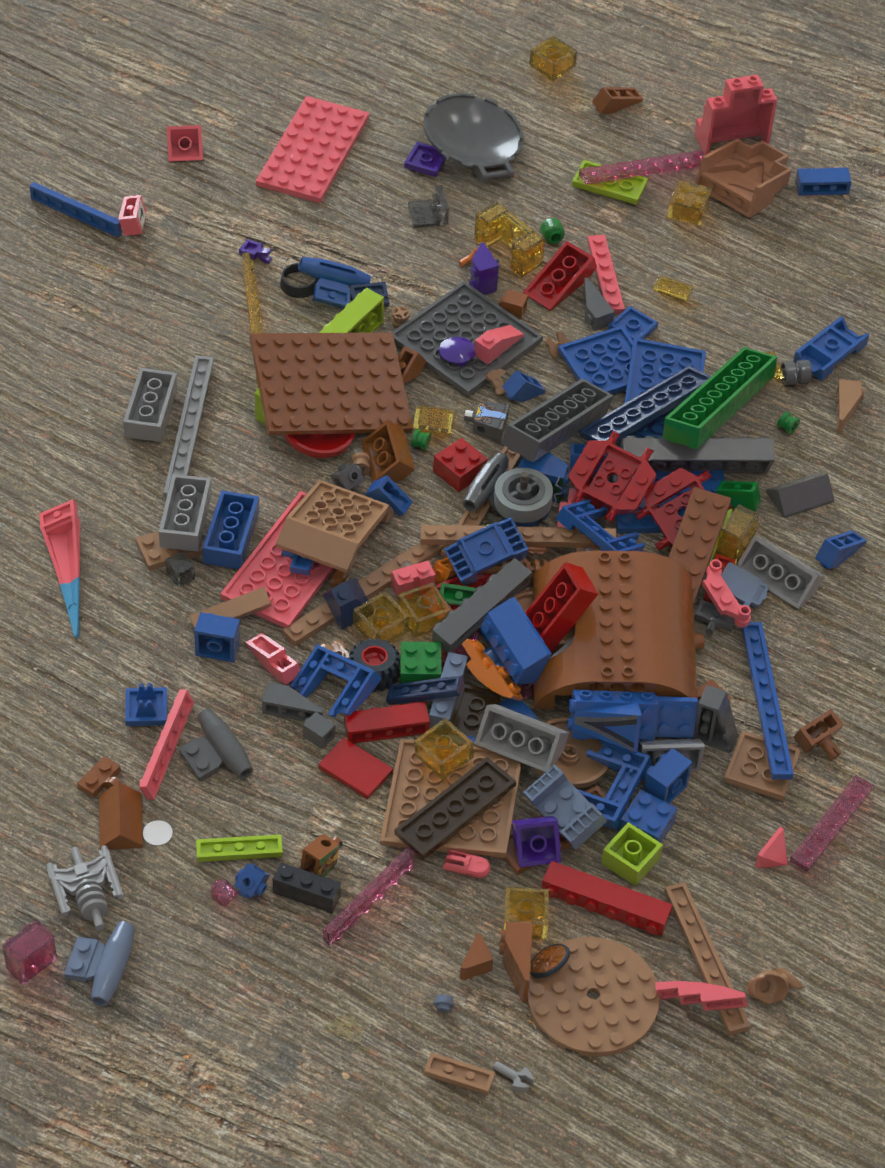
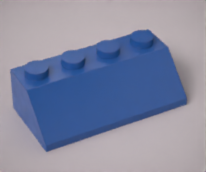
[480,597,552,684]

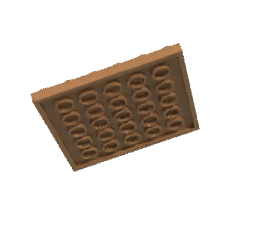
[380,739,522,858]

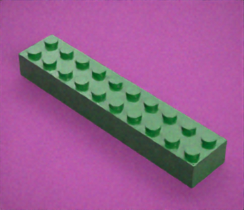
[663,347,777,449]

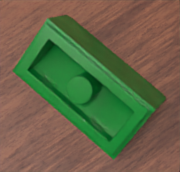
[438,583,477,606]

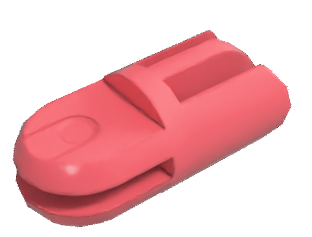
[442,849,490,878]

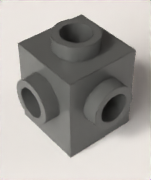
[330,462,364,491]

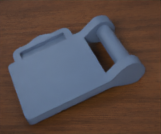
[709,562,769,608]

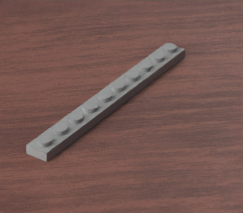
[164,355,214,498]

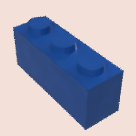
[795,168,852,196]

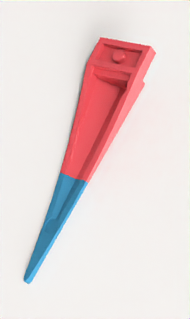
[39,499,80,639]

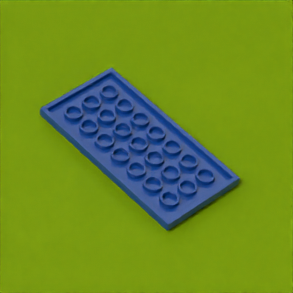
[618,338,706,447]

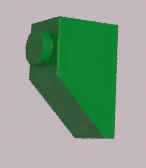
[716,481,761,513]

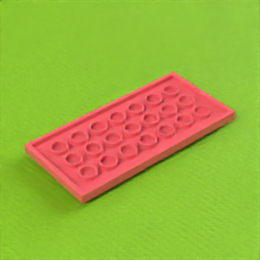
[256,96,369,203]
[220,491,339,628]

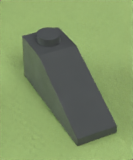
[583,277,615,331]
[262,682,323,721]

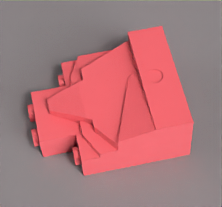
[694,75,777,155]

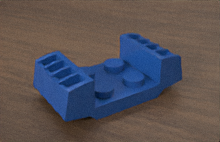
[444,517,529,586]

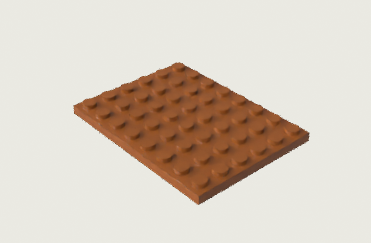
[249,332,413,435]

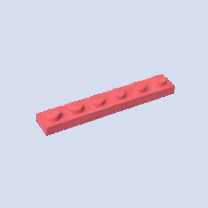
[587,235,625,315]
[139,689,194,800]

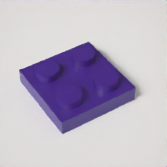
[404,142,447,177]

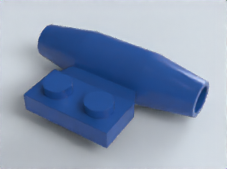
[298,257,371,309]

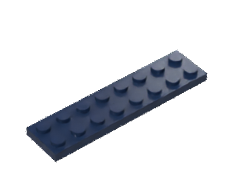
[579,366,711,443]

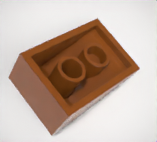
[499,921,533,1003]

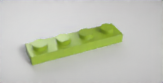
[196,834,283,862]

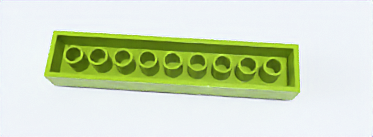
[254,288,384,425]

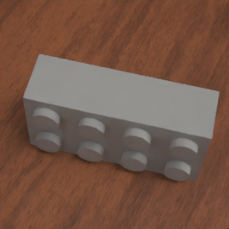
[123,368,178,442]
[159,474,212,552]

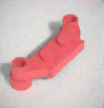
[702,559,751,628]

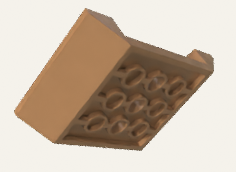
[275,480,395,573]

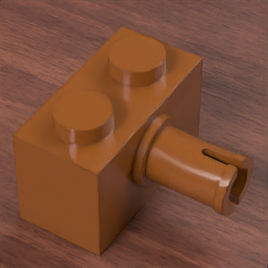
[793,709,843,761]

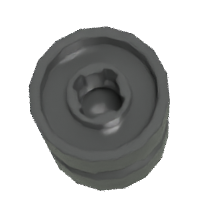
[780,360,812,386]

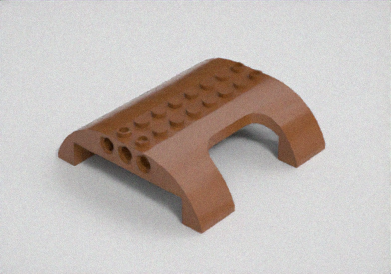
[533,551,698,710]

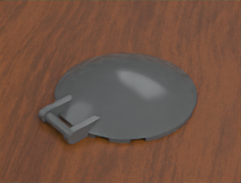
[423,93,524,182]

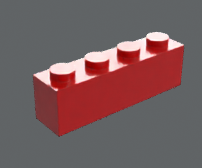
[344,702,430,744]

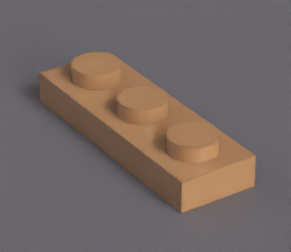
[424,1052,495,1096]

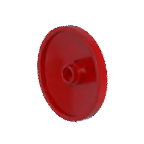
[283,433,355,458]

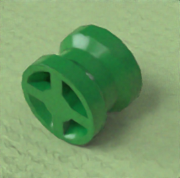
[777,411,800,435]
[411,429,431,451]

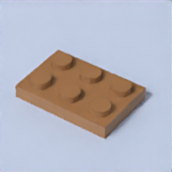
[136,531,203,571]

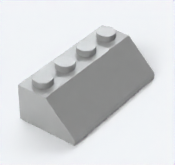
[737,535,825,609]
[475,704,569,772]

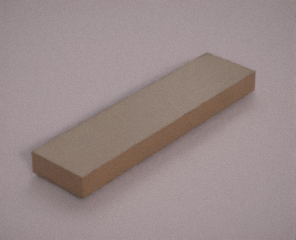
[190,587,272,628]

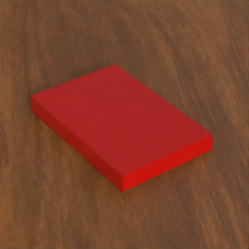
[318,737,393,800]

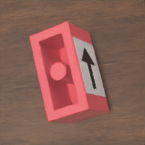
[119,195,147,236]

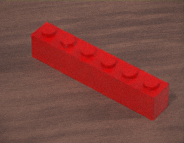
[541,861,673,936]

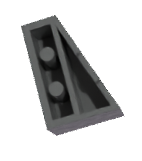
[692,685,738,753]

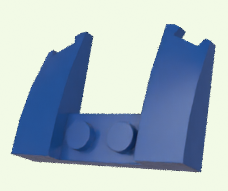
[556,499,645,551]
[290,644,382,717]
[577,740,652,831]

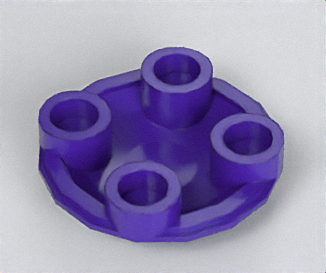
[439,337,475,367]

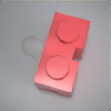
[391,560,436,600]

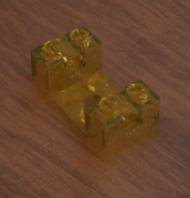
[474,201,545,277]

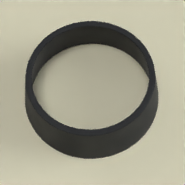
[280,263,318,298]

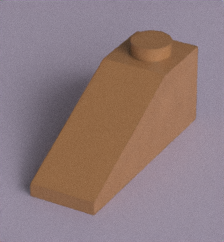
[836,379,865,432]

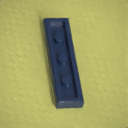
[386,675,464,705]

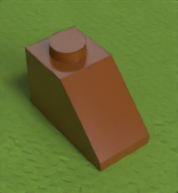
[398,346,427,384]

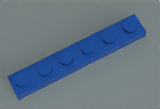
[30,182,122,237]

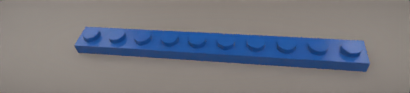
[741,622,794,780]

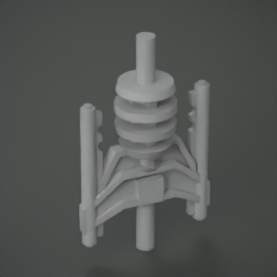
[46,845,124,930]

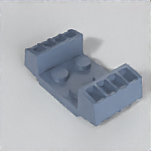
[523,764,607,850]

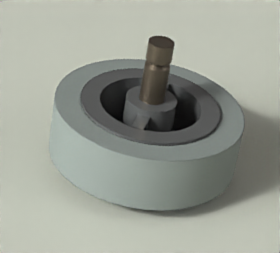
[494,468,553,523]

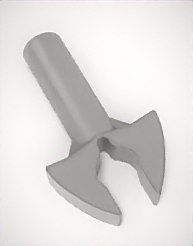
[493,1061,534,1092]

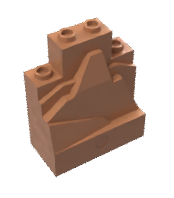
[694,139,792,218]

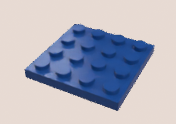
[558,325,633,394]

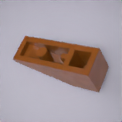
[592,87,644,114]

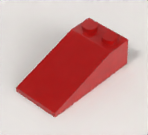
[523,241,597,311]

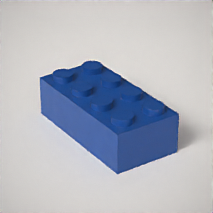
[202,490,259,569]

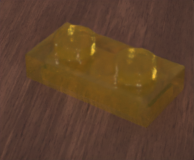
[653,275,693,302]

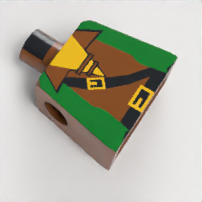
[300,834,343,877]

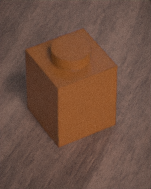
[499,289,528,320]

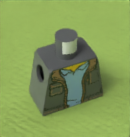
[464,402,509,442]

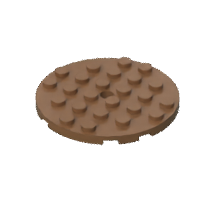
[527,937,660,1057]

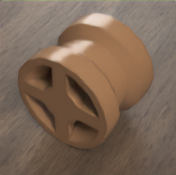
[391,306,410,328]
[351,452,370,476]

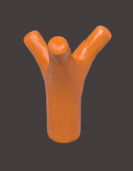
[458,248,477,267]

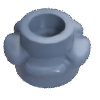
[433,995,455,1012]

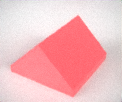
[167,125,203,161]

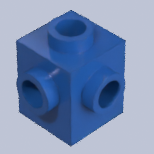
[234,863,271,899]

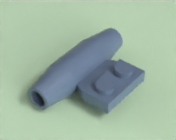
[64,921,135,1006]

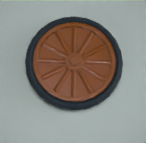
[530,944,570,978]

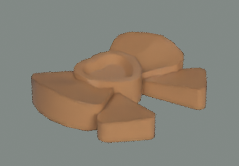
[545,331,571,359]
[485,368,506,396]

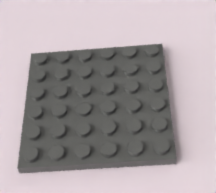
[393,281,543,396]

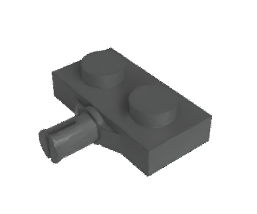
[694,600,735,635]

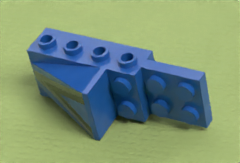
[567,690,698,752]

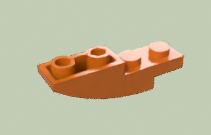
[462,639,524,701]

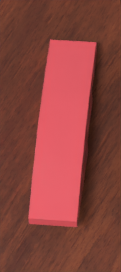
[655,981,748,1011]

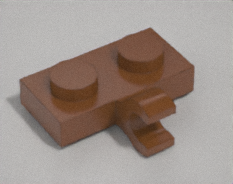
[77,756,121,798]

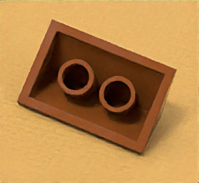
[99,782,143,850]

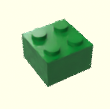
[400,642,442,684]

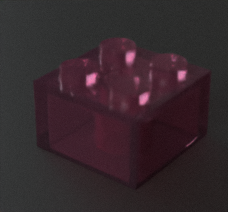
[2,920,57,985]

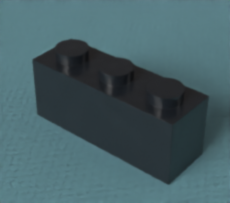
[272,862,341,914]

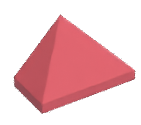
[755,827,788,868]

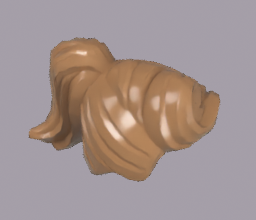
[747,968,803,1004]

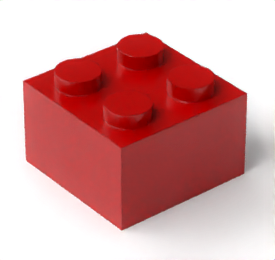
[433,437,488,492]

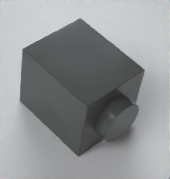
[302,712,335,749]

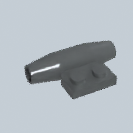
[462,453,509,517]
[179,708,253,782]

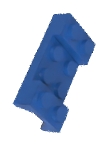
[793,316,869,381]

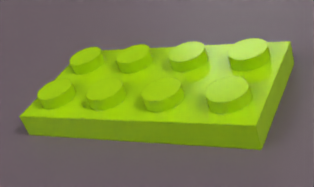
[572,160,648,205]

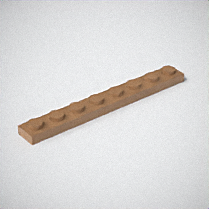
[664,882,750,1036]

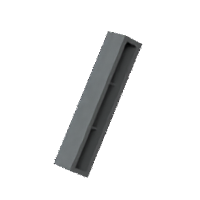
[432,558,532,654]

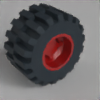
[349,638,400,692]

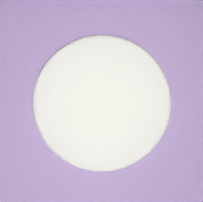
[143,820,173,845]

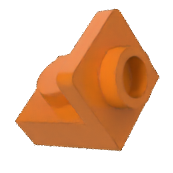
[433,557,457,584]

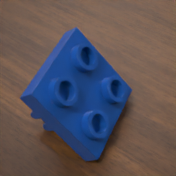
[125,683,167,726]

